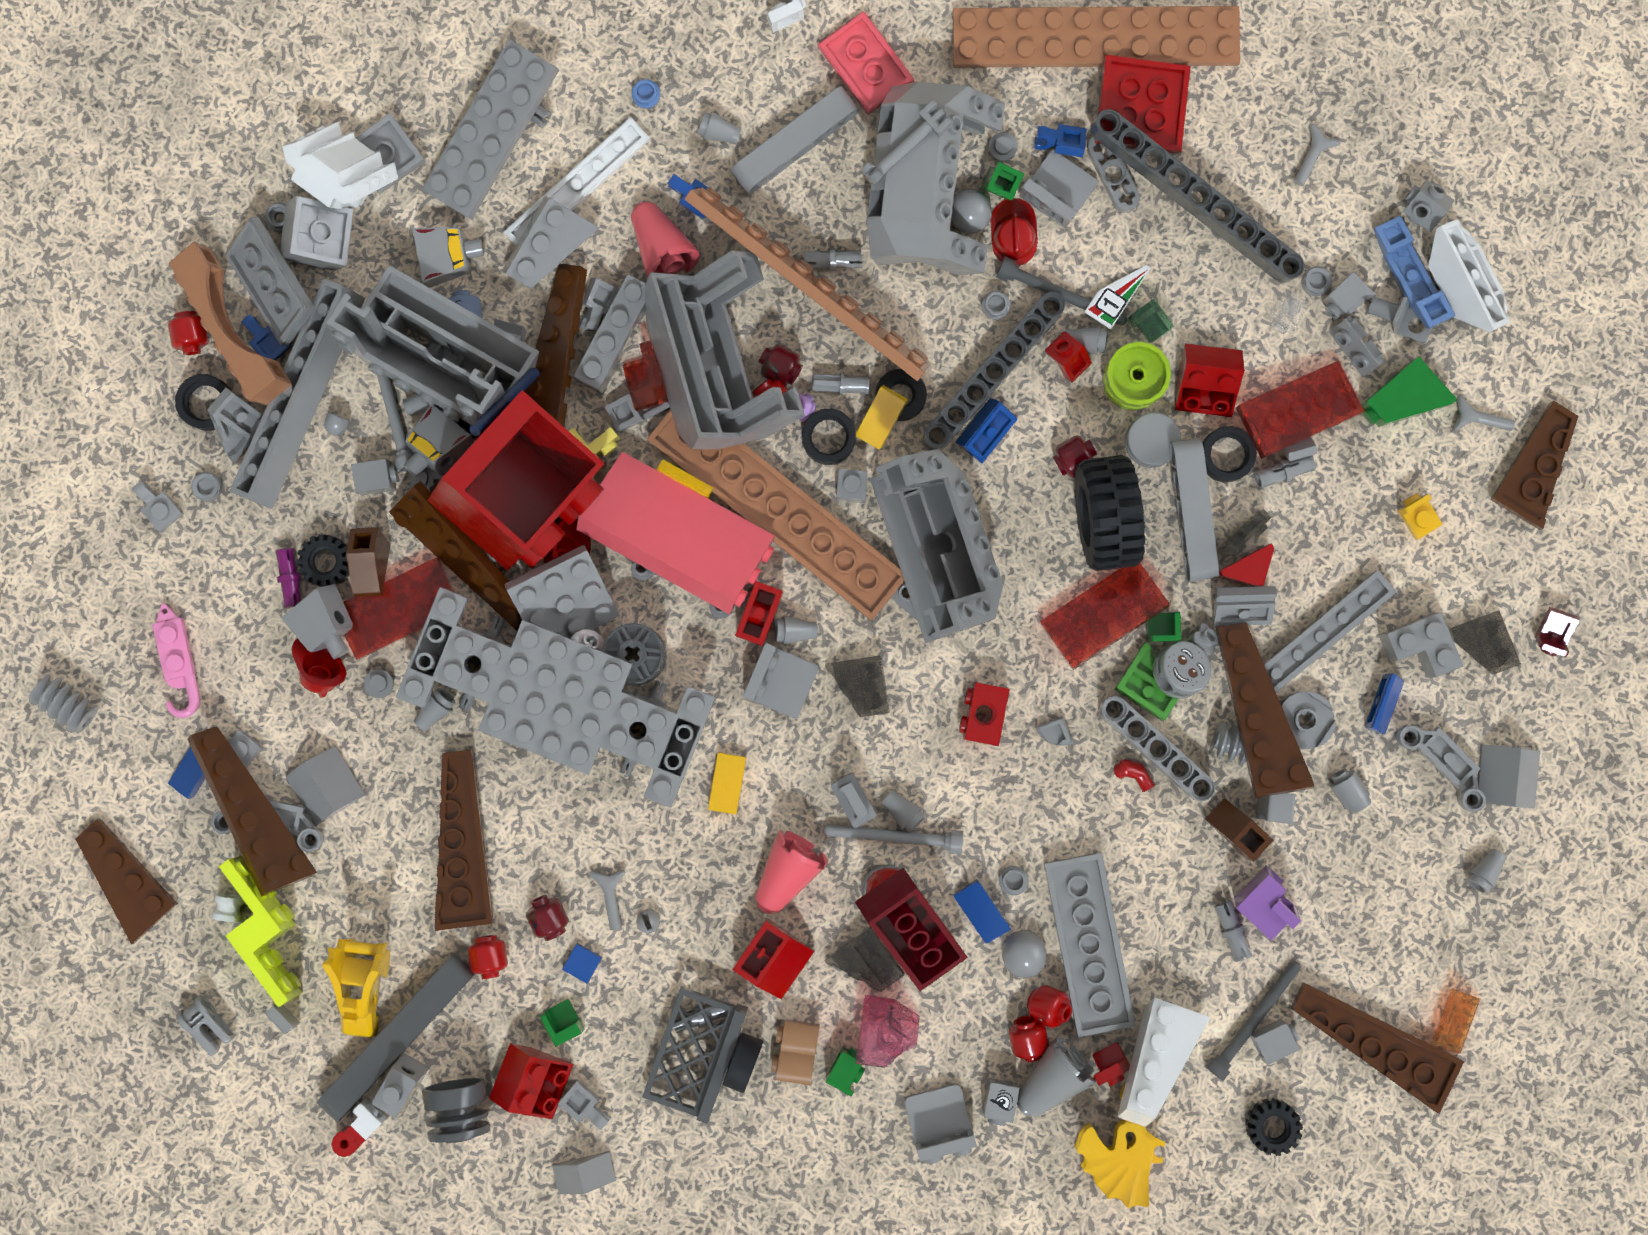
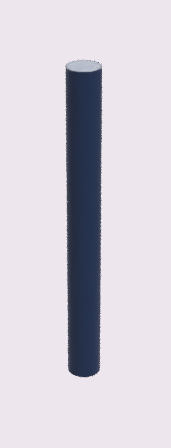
[470,368,540,436]

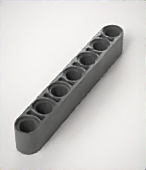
[923,292,1065,451]
[316,953,475,1123]

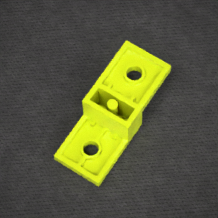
[218,856,303,1008]

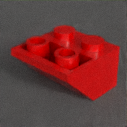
[1175,343,1245,417]
[732,918,815,1000]
[489,1043,574,1119]

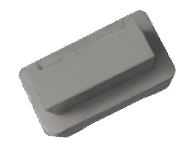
[831,773,876,828]
[1256,793,1296,824]

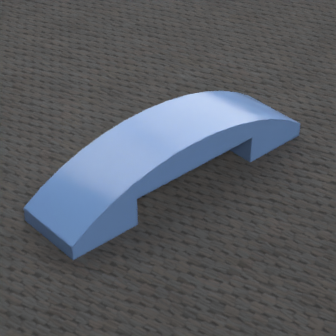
[1374,215,1455,329]

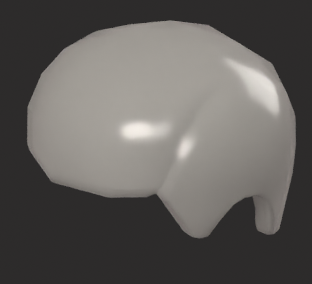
[951,189,992,233]
[1002,930,1046,979]

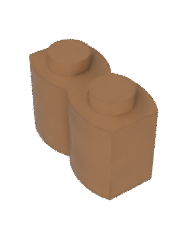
[771,1019,820,1086]

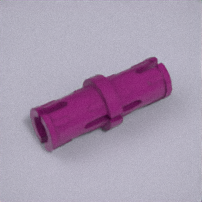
[275,548,302,608]

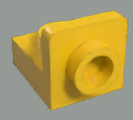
[1398,493,1443,540]

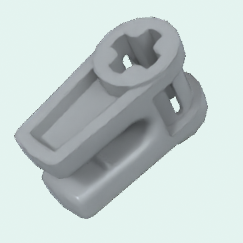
[176,995,235,1056]

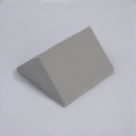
[1478,744,1540,809]
[286,746,366,826]

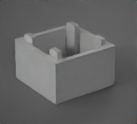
[280,196,354,271]

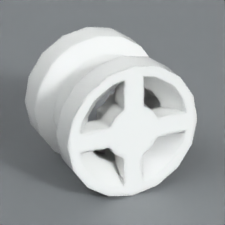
[212,894,245,922]

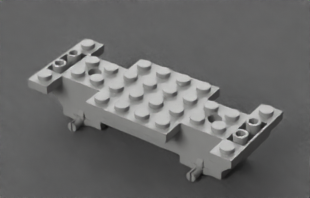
[396,587,716,808]

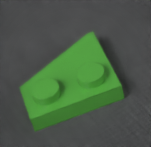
[1114,642,1178,721]

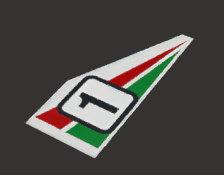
[1085,265,1151,329]

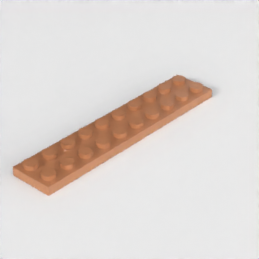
[953,6,1240,68]
[684,187,930,381]
[647,410,904,621]

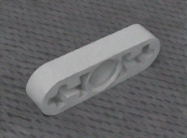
[1087,137,1140,213]

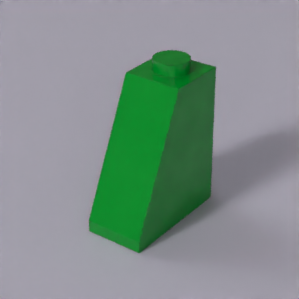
[1360,356,1457,427]

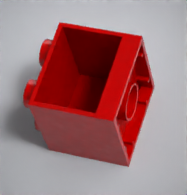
[427,390,605,571]

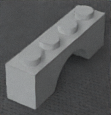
[573,274,646,395]

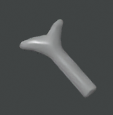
[1293,124,1340,186]
[1454,394,1515,431]
[588,870,626,930]

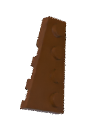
[1490,401,1578,530]
[75,819,178,945]

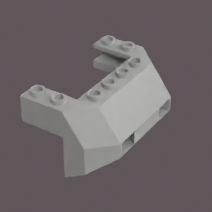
[867,82,1005,275]
[645,250,805,449]
[326,265,539,429]
[870,449,1003,643]

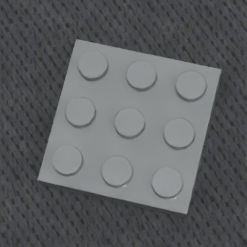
[504,545,620,638]

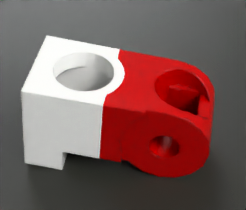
[331,1098,387,1157]

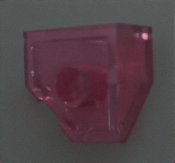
[855,995,920,1068]

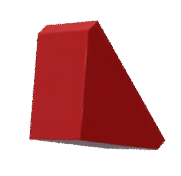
[1218,543,1275,587]

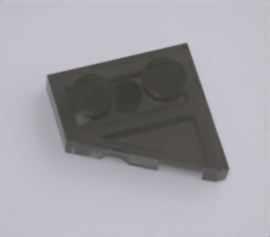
[1216,509,1272,558]
[1448,610,1521,675]
[825,655,890,717]
[824,927,905,992]

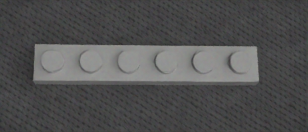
[1264,570,1397,693]

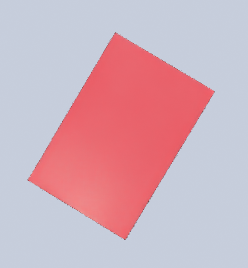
[818,11,914,115]

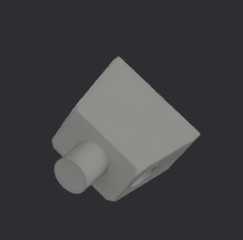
[282,584,353,659]

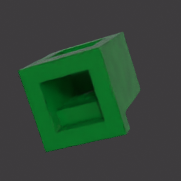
[980,161,1024,201]
[826,1046,866,1096]

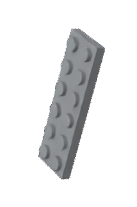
[422,39,559,220]
[1044,852,1136,1037]

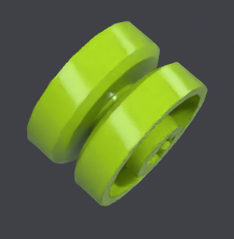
[1102,341,1171,411]

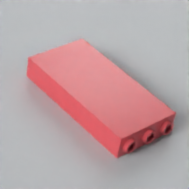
[576,451,775,615]

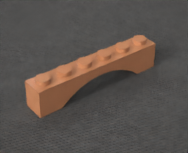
[169,242,292,405]

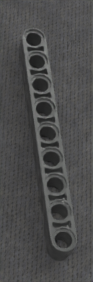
[1090,109,1305,283]

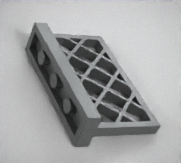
[642,986,748,1124]

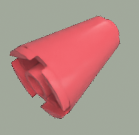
[631,202,700,278]
[755,830,828,914]

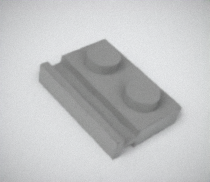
[1212,586,1277,626]

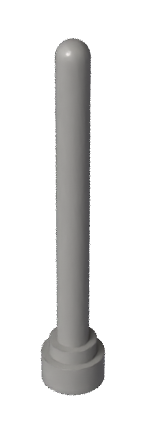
[377,375,414,472]
[823,824,963,854]

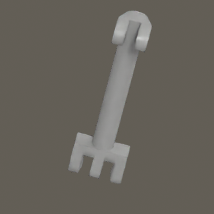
[862,100,954,185]

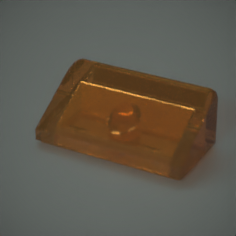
[1432,988,1480,1054]

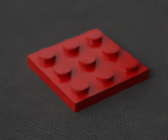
[1095,55,1191,154]

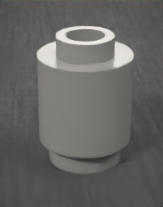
[1330,768,1372,814]

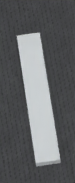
[503,117,650,246]

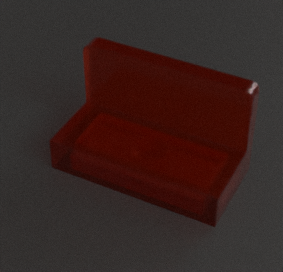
[623,341,668,411]

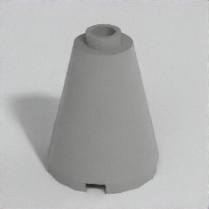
[1017,1037,1096,1117]

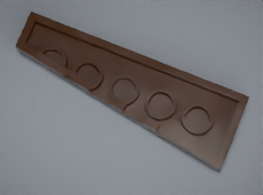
[524,263,587,427]
[389,481,523,631]
[1216,622,1314,798]
[187,726,317,897]
[434,749,494,931]
[1291,982,1464,1114]

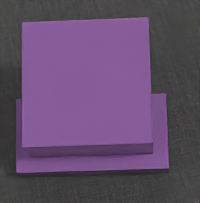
[1234,865,1301,941]

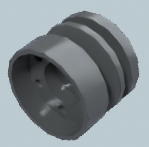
[602,623,667,686]
[422,1078,490,1143]

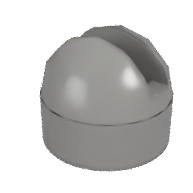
[324,412,350,436]
[636,909,660,933]

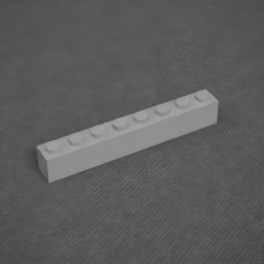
[229,278,365,509]

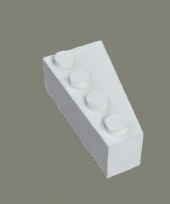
[1117,998,1210,1127]

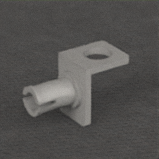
[1368,296,1433,344]

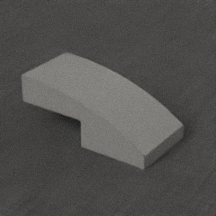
[604,381,670,432]

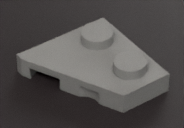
[207,387,263,463]

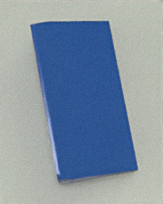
[955,398,1018,464]
[1365,673,1404,734]
[168,747,206,799]
[953,879,1011,944]

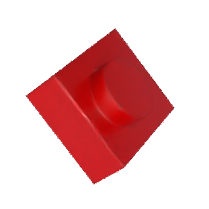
[1092,1042,1130,1087]

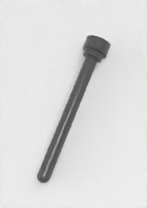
[996,256,1127,325]
[1204,961,1301,1081]

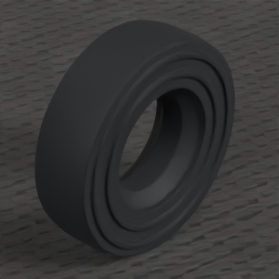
[875,369,927,421]

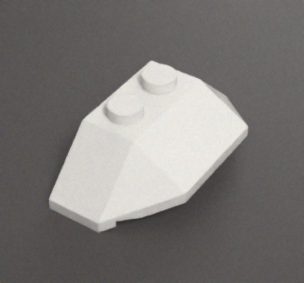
[1428,219,1510,332]

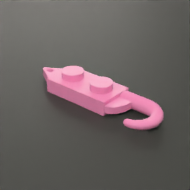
[152,603,200,718]

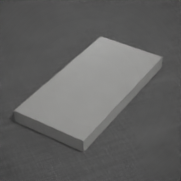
[225,217,315,346]

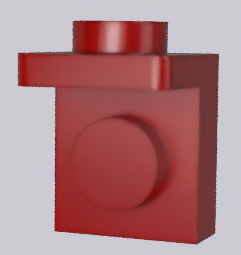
[1045,331,1092,383]

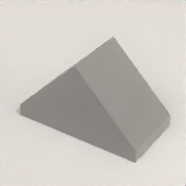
[552,1151,616,1194]

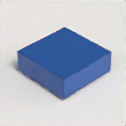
[562,943,603,984]

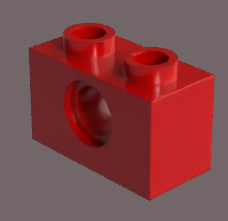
[735,581,784,647]
[959,682,1010,746]

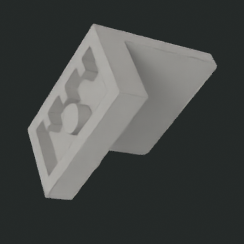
[1019,149,1098,229]
[743,643,819,719]

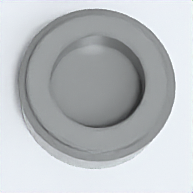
[1301,266,1332,297]
[191,472,223,502]

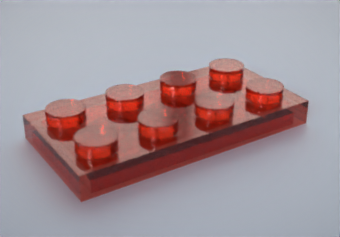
[1236,360,1365,459]
[343,557,454,660]
[1040,563,1170,670]

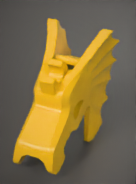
[322,938,390,1038]
[1074,1082,1165,1208]

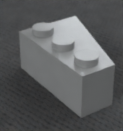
[502,196,599,289]

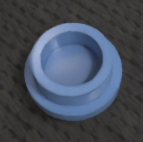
[632,79,660,109]

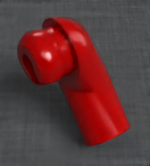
[1113,759,1155,792]

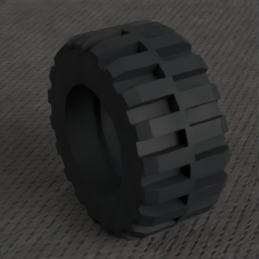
[1074,455,1145,571]

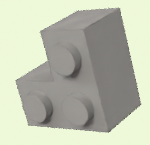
[1378,612,1464,678]

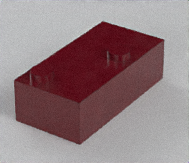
[855,867,968,992]

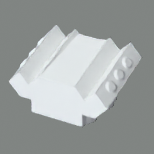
[282,122,398,209]

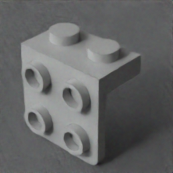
[904,1084,977,1164]

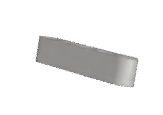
[730,86,860,195]
[1169,437,1219,582]
[1098,696,1215,801]

